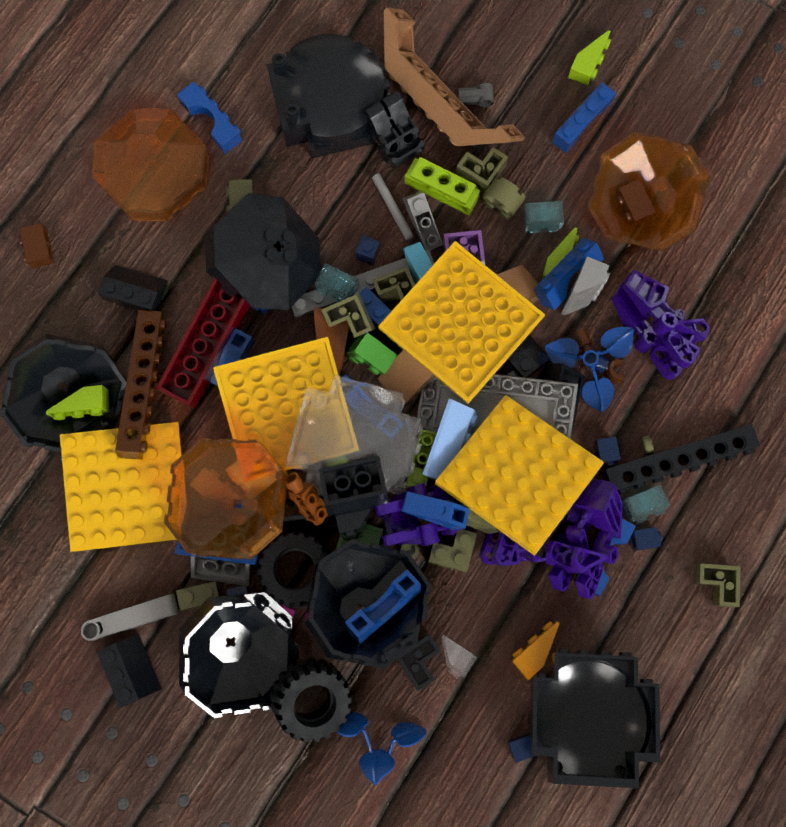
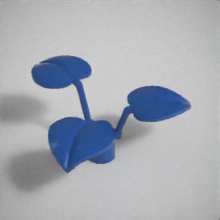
[545,327,634,412]
[337,712,427,785]

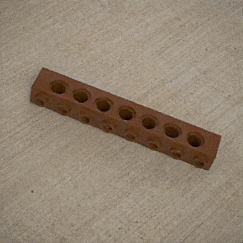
[115,310,166,460]

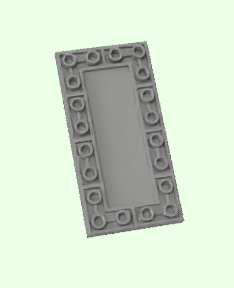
[413,374,578,442]

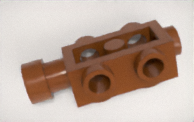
[283,472,328,525]

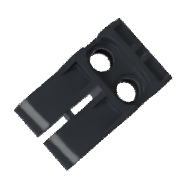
[363,91,425,168]

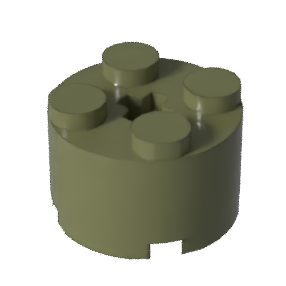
[482,176,526,220]

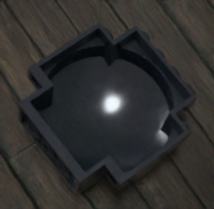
[266,34,390,158]
[528,649,660,788]

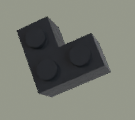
[398,634,441,691]

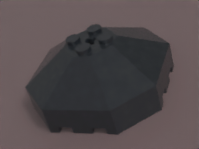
[205,193,321,310]
[0,334,127,452]
[304,539,431,669]
[179,592,299,718]

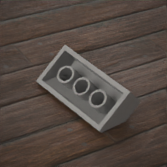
[561,257,610,315]

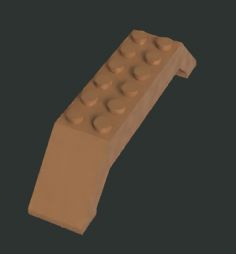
[384,8,525,146]
[378,265,539,408]

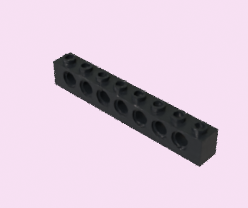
[602,424,760,495]

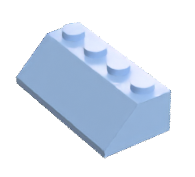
[423,399,478,481]

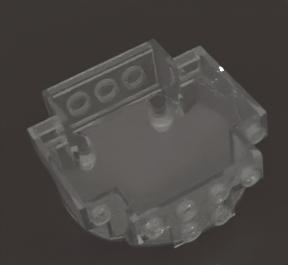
[285,375,423,496]

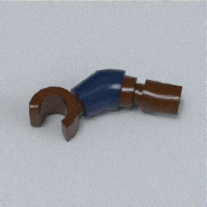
[577,329,626,384]

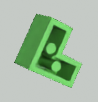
[346,332,398,375]

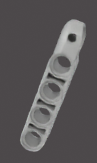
[81,594,179,641]

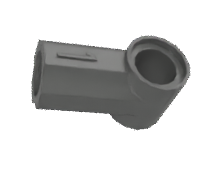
[458,83,494,107]

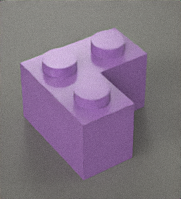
[443,230,486,266]

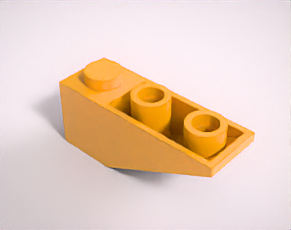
[510,621,560,680]

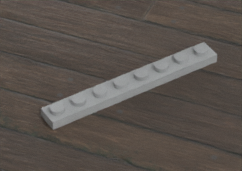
[292,250,434,318]

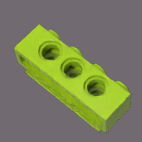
[405,157,481,216]

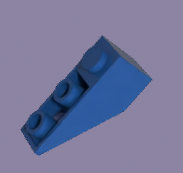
[210,328,255,386]
[401,492,470,530]

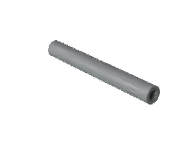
[372,173,414,240]

